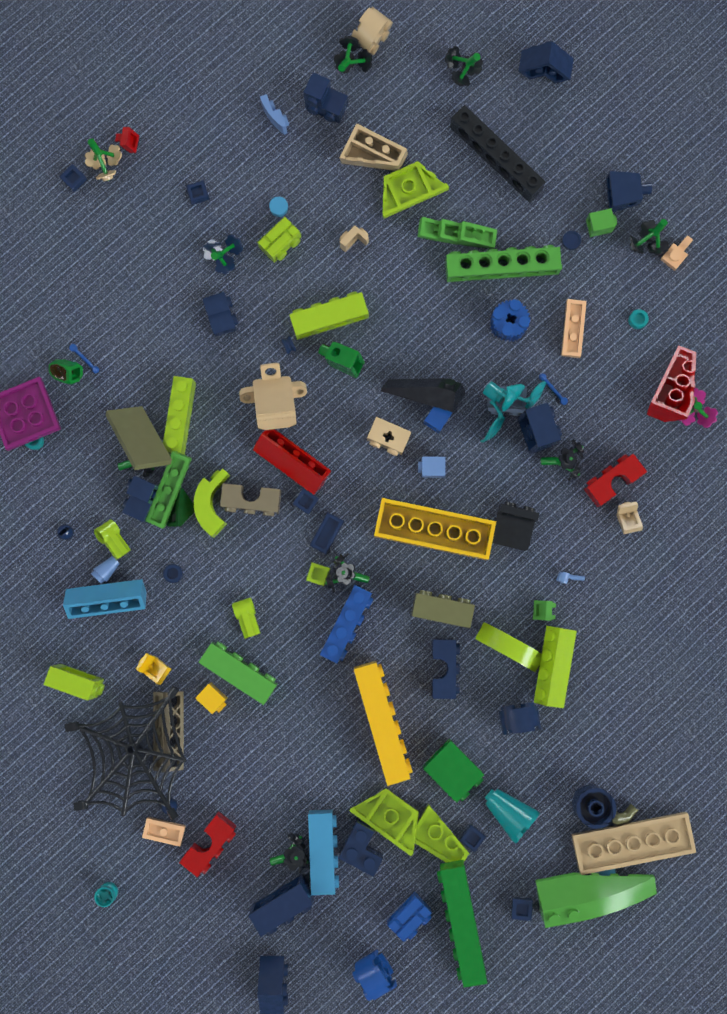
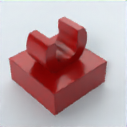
[115,127,139,153]

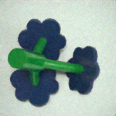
[202,234,243,275]

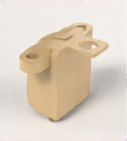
[239,363,307,430]

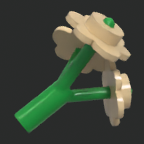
[85,138,122,181]

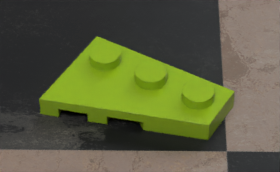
[415,804,469,862]

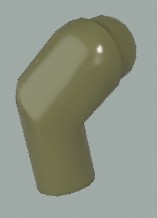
[612,804,638,825]

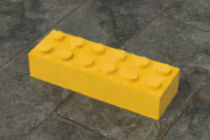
[374,498,496,560]
[354,661,413,786]

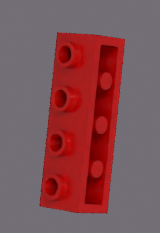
[253,429,331,495]

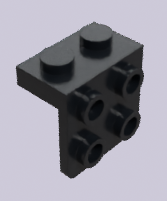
[492,502,540,551]

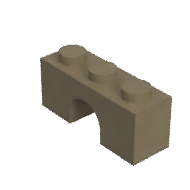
[220,483,282,517]

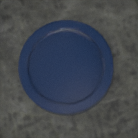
[562,231,581,250]

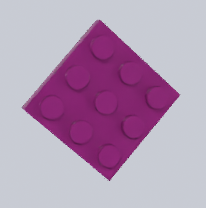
[0,376,61,451]

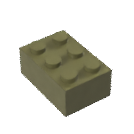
[411,590,475,628]

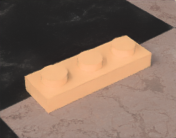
[561,299,587,358]

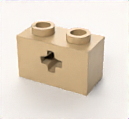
[367,417,411,456]

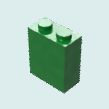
[422,738,484,803]

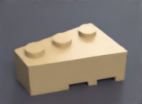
[340,123,408,171]

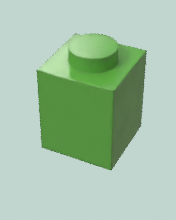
[586,208,617,237]

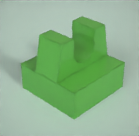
[533,600,556,621]

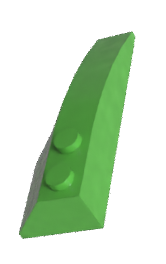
[535,872,657,928]

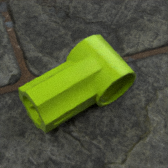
[94,519,131,560]
[232,597,261,639]

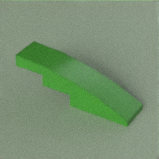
[417,217,497,249]

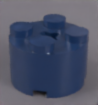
[499,702,541,735]
[572,784,616,829]

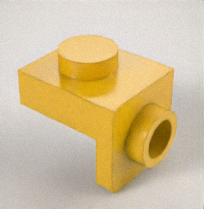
[136,653,171,685]

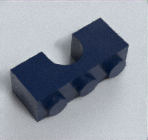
[431,639,460,699]

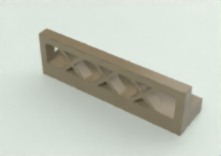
[153,691,184,773]

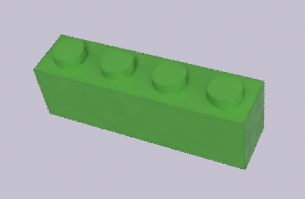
[198,641,278,705]

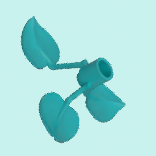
[480,381,546,443]

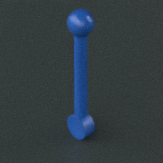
[69,344,99,374]
[539,373,568,405]

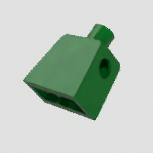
[318,341,365,379]

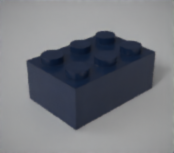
[517,402,562,455]
[248,874,314,937]

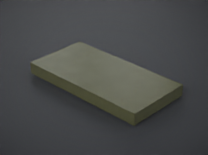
[105,406,172,470]

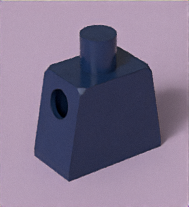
[606,171,652,212]

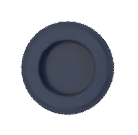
[163,564,183,583]

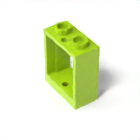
[43,664,105,701]

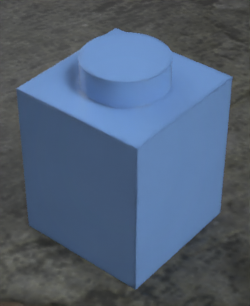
[418,457,445,478]

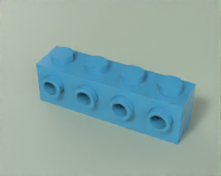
[63,579,147,619]
[308,809,339,896]

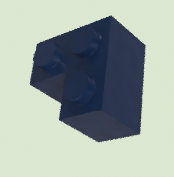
[518,41,574,84]
[303,72,348,123]
[122,476,158,523]
[339,818,383,877]
[257,956,288,1014]

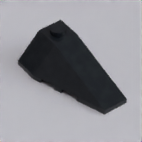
[381,378,465,412]

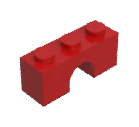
[584,453,647,507]
[179,811,236,877]

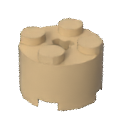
[351,7,393,55]

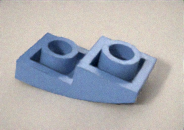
[260,94,289,135]

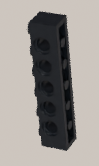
[450,105,546,203]

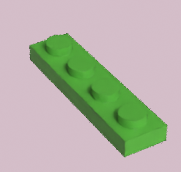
[146,450,192,529]

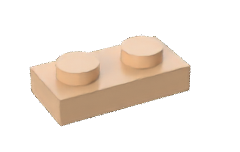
[142,817,186,847]

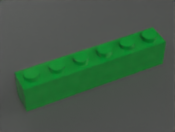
[437,860,487,988]

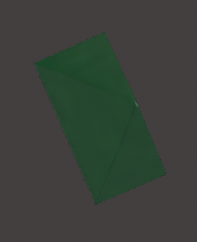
[166,488,195,527]

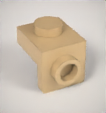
[340,225,369,252]
[617,502,643,534]

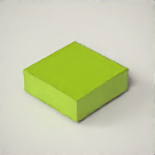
[306,562,330,586]

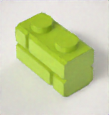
[257,217,301,263]

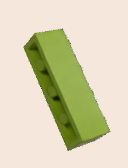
[289,292,369,340]
[163,376,196,455]
[534,625,577,708]

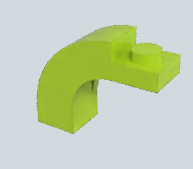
[194,468,231,538]
[475,622,541,672]

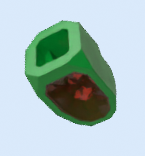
[49,359,83,384]

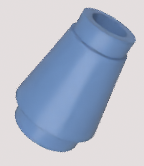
[91,556,120,584]

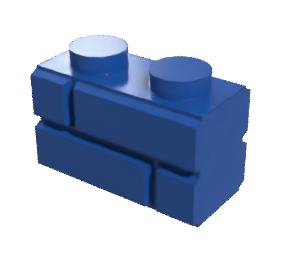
[387,892,432,942]

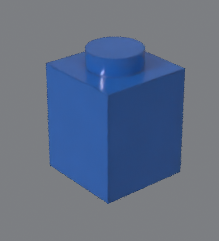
[423,407,453,434]

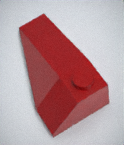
[647,345,696,422]

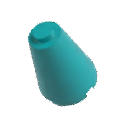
[485,789,541,844]

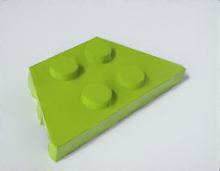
[382,161,449,219]
[349,788,419,856]

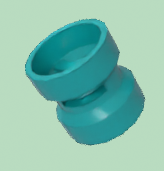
[94,882,118,907]

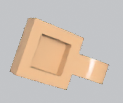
[660,235,693,271]

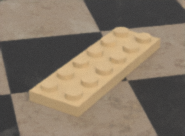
[571,812,696,875]

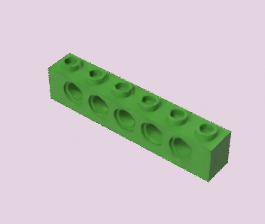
[445,245,562,282]

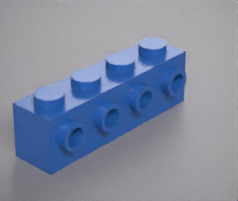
[320,585,374,663]

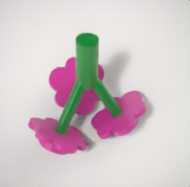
[679,388,718,428]

